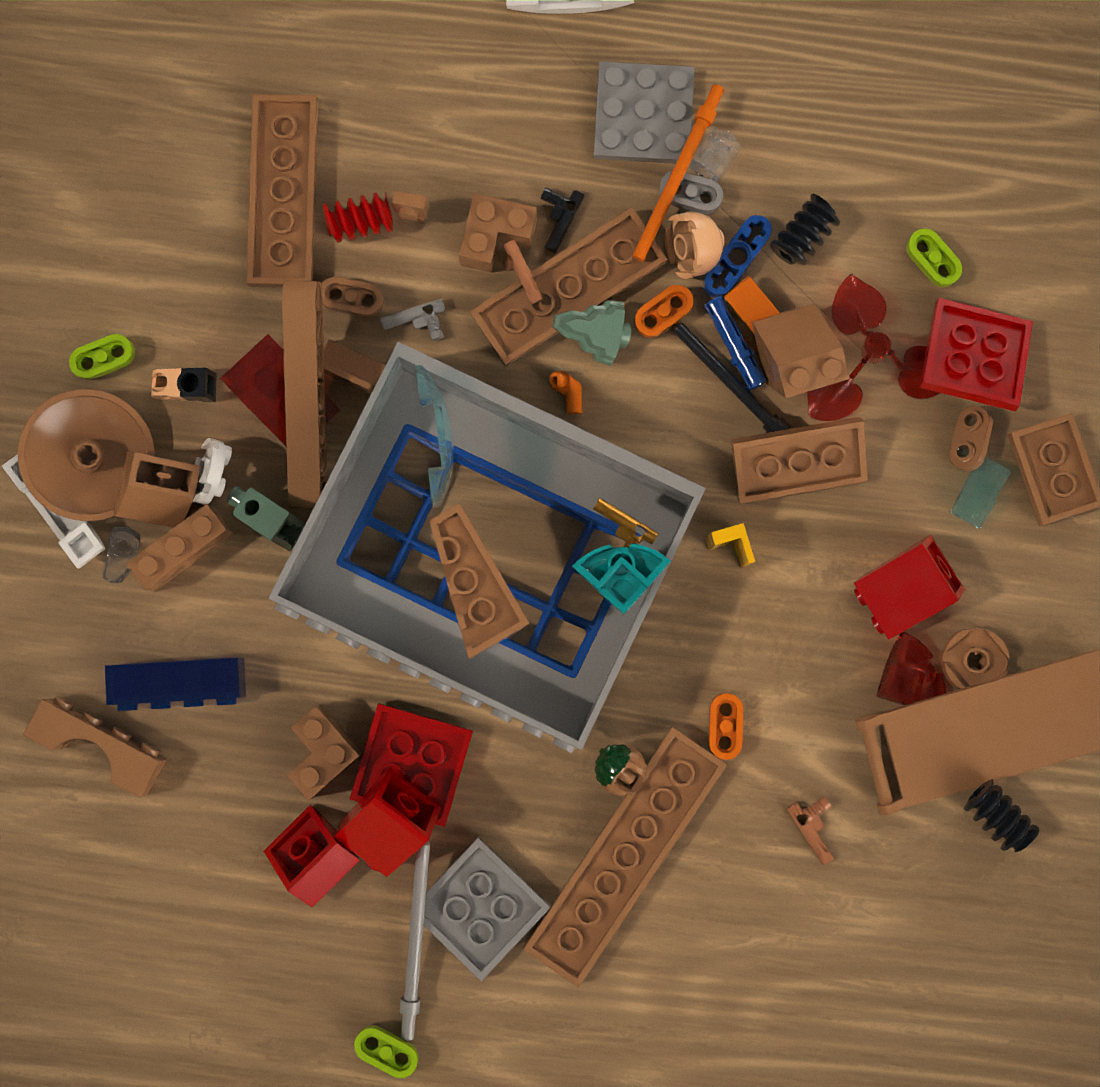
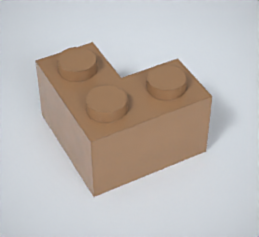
[459,193,537,273]
[286,704,363,801]

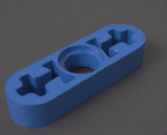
[703,215,772,298]

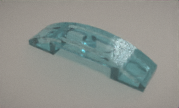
[415,365,454,508]

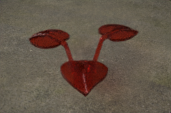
[807,274,939,421]

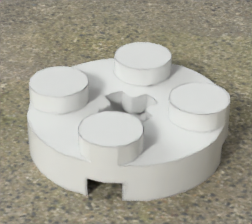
[193,438,232,505]

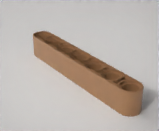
[282,281,327,509]

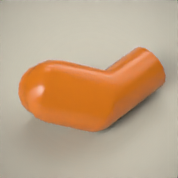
[549,371,582,415]

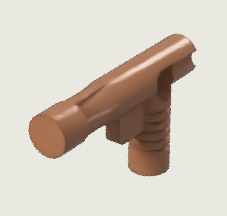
[502,240,543,305]
[786,796,834,865]

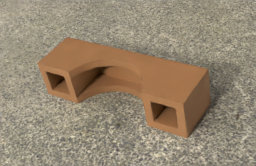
[23,696,167,798]

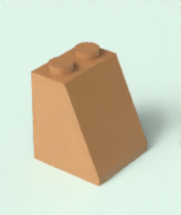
[751,303,850,398]

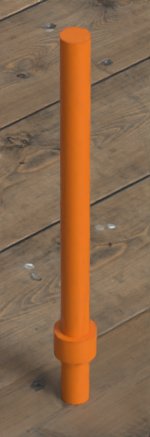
[632,84,724,262]

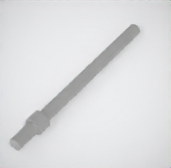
[400,842,430,1040]

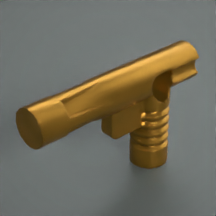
[593,498,659,547]

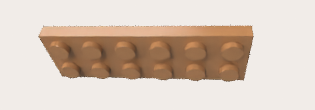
[246,94,318,287]
[470,207,668,367]

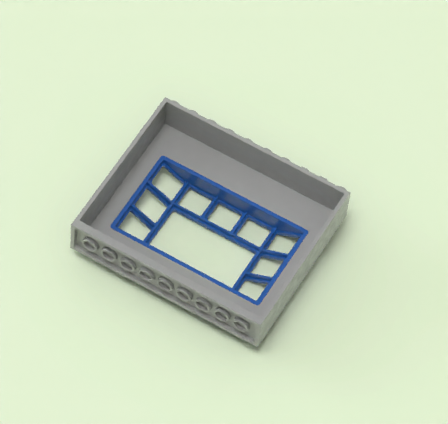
[268,342,706,753]

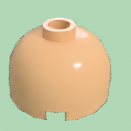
[664,212,725,279]

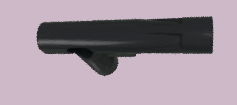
[540,187,585,253]

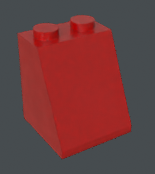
[853,534,966,640]
[334,767,441,877]

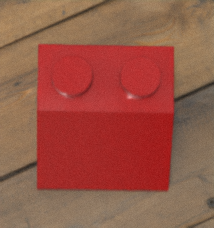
[263,804,360,907]

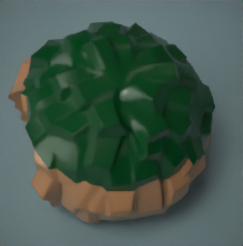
[595,744,648,796]

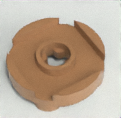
[939,628,1009,689]

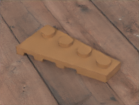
[429,503,530,659]

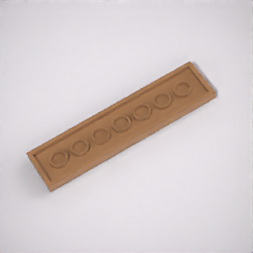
[523,727,727,988]

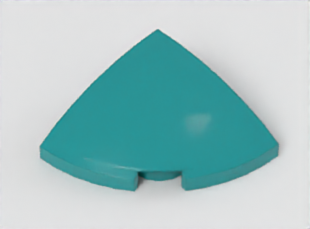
[572,543,671,615]

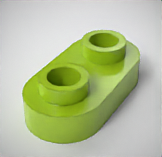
[906,228,962,288]
[69,334,135,380]
[354,1025,419,1078]

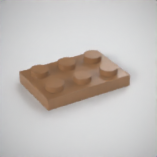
[1007,413,1100,526]

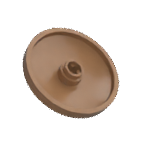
[18,389,155,521]

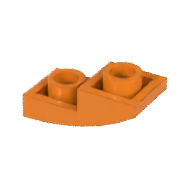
[723,276,780,334]

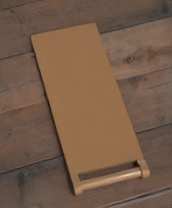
[855,649,1100,816]

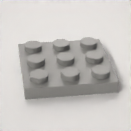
[593,62,695,164]
[409,837,551,981]

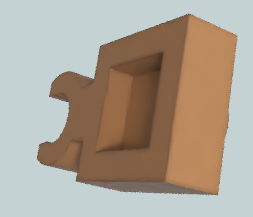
[392,190,429,224]

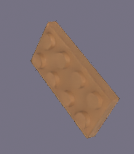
[731,417,868,504]

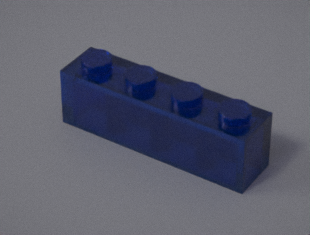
[105,658,246,711]

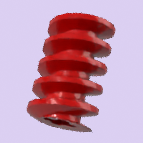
[322,192,393,243]

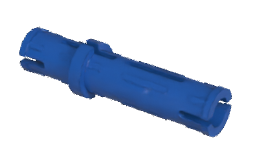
[704,296,768,391]

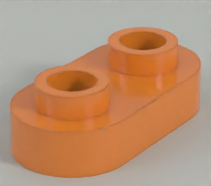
[634,285,693,338]
[708,693,744,760]

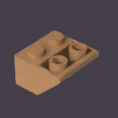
[114,451,201,527]

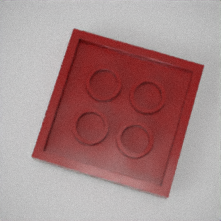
[919,298,1033,412]
[349,703,474,827]

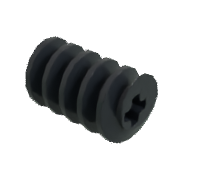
[770,193,840,265]
[964,779,1040,852]

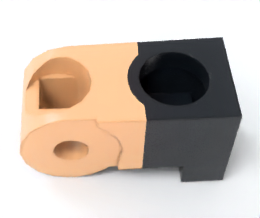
[151,367,217,402]

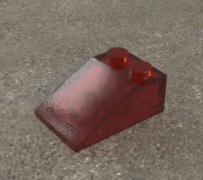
[220,334,341,446]

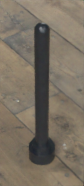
[673,322,792,433]

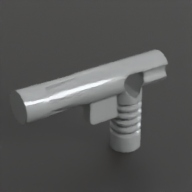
[381,298,445,341]

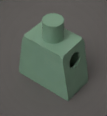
[227,486,306,551]

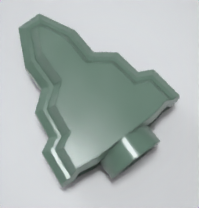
[552,300,631,366]

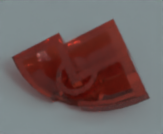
[876,632,946,706]

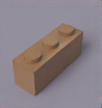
[126,504,234,591]

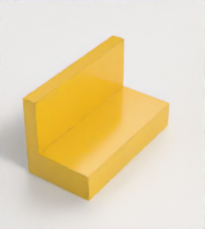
[705,523,755,567]

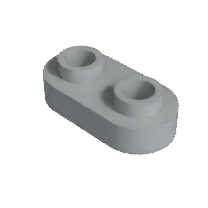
[659,171,723,214]

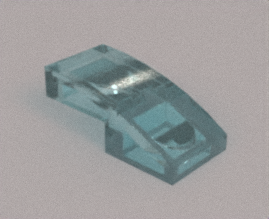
[950,457,1011,529]

